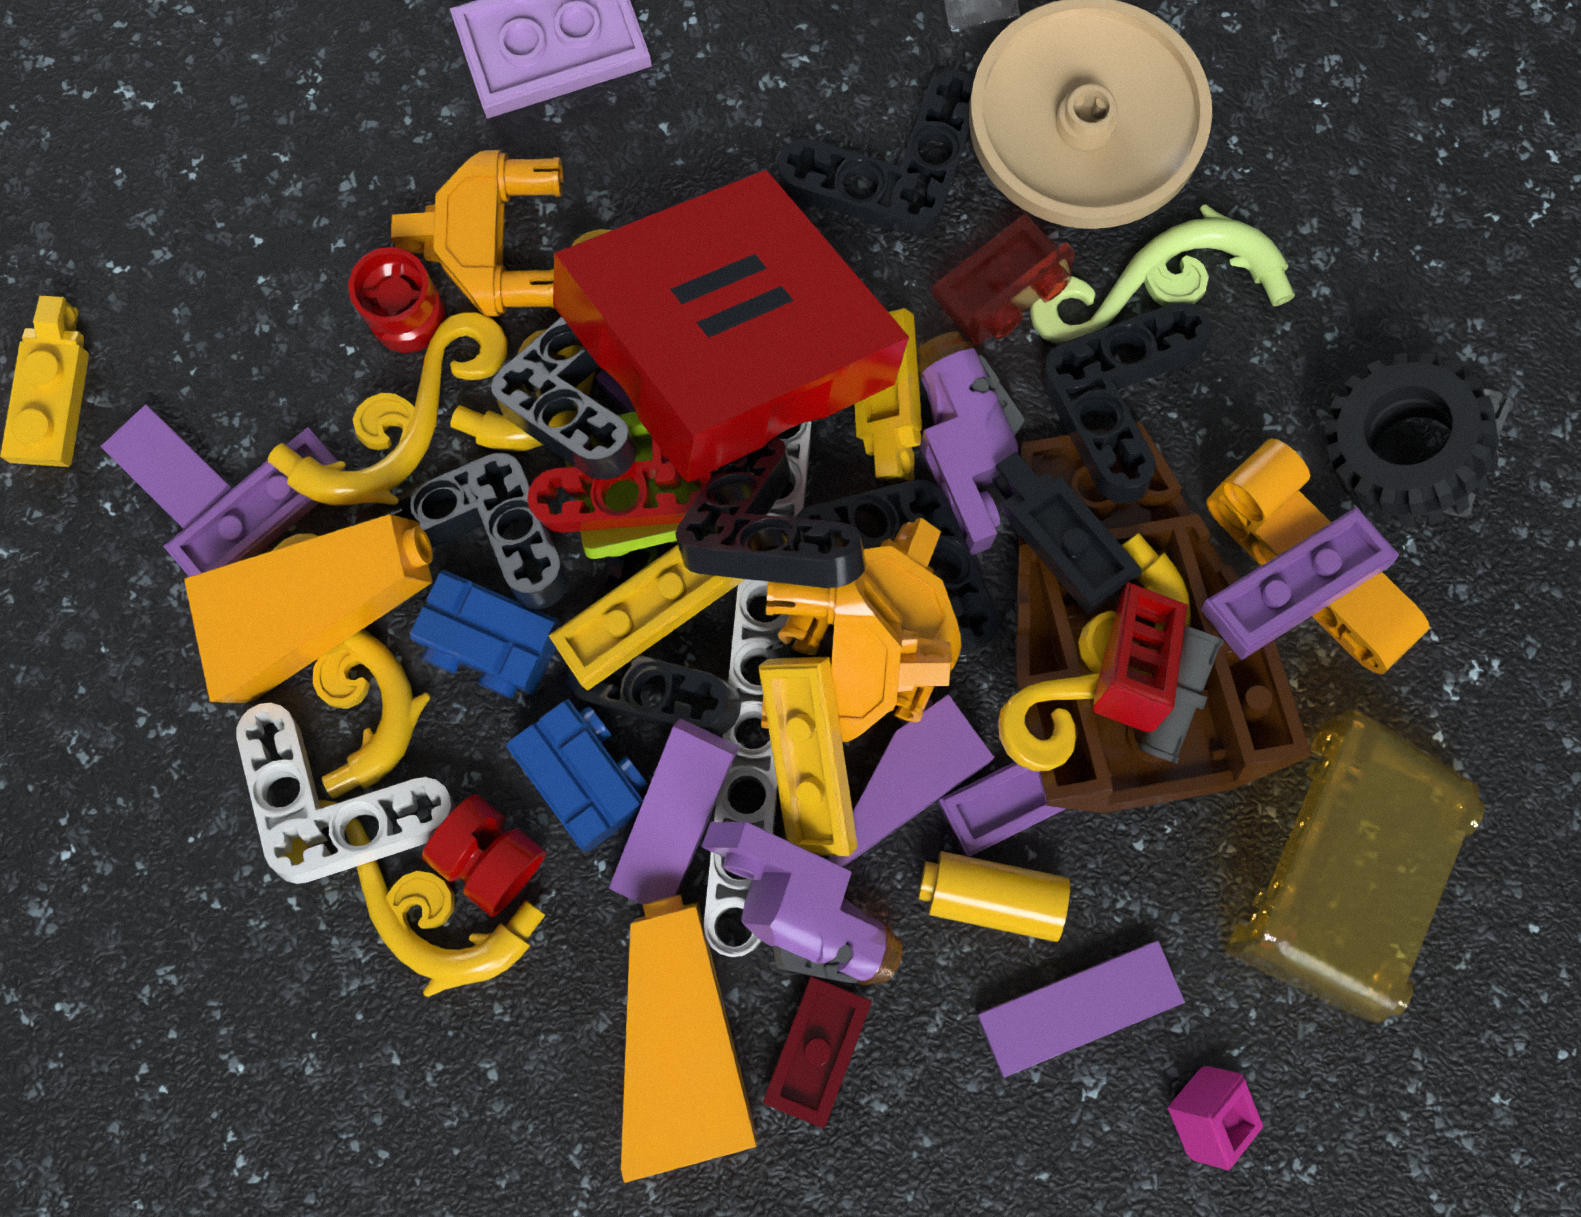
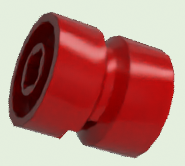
[348,247,447,353]
[421,794,547,917]

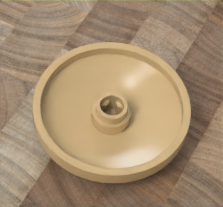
[969,0,1212,229]

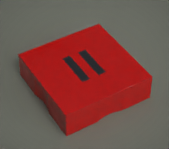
[553,170,909,483]

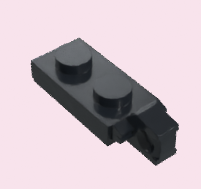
[992,452,1142,616]

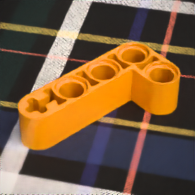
[1206,438,1430,674]

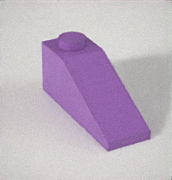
[828,694,994,867]

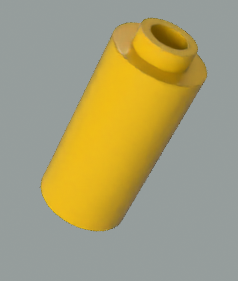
[918,851,1070,942]

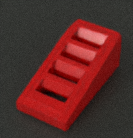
[1093,582,1188,732]

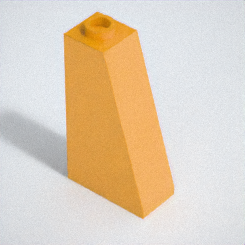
[184,514,433,703]
[621,895,757,1183]

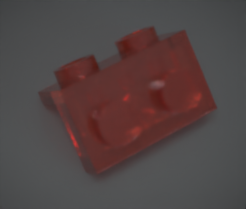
[932,213,1075,347]

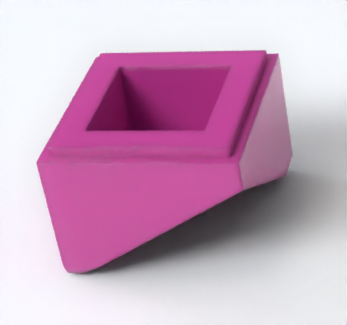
[1167,1066,1264,1171]

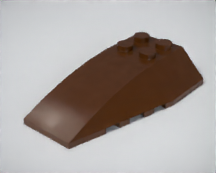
[1016,422,1311,814]

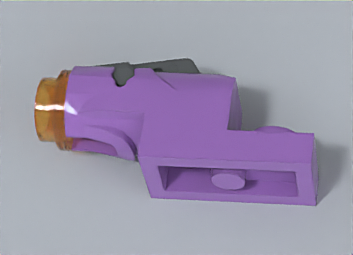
[917,331,1024,555]
[702,822,902,985]

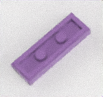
[163,427,346,577]
[1201,507,1399,660]
[609,718,740,905]
[976,940,1185,1078]

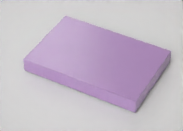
[450,0,652,119]

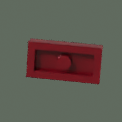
[762,976,872,1129]

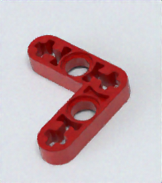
[527,437,716,533]

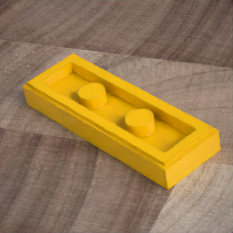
[548,545,745,691]
[759,657,858,856]

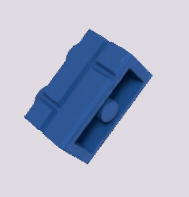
[410,570,562,699]
[505,699,649,853]

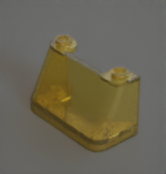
[1224,709,1485,1023]

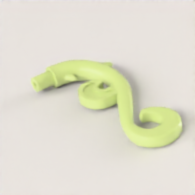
[1029,204,1295,346]

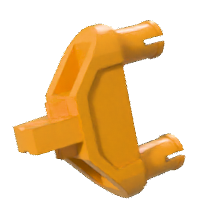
[391,150,564,317]
[778,518,961,722]
[761,573,952,742]

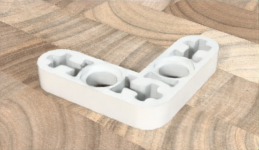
[236,703,455,884]

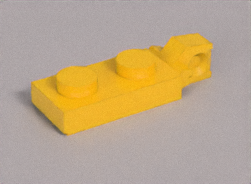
[0,296,89,467]
[854,308,922,485]

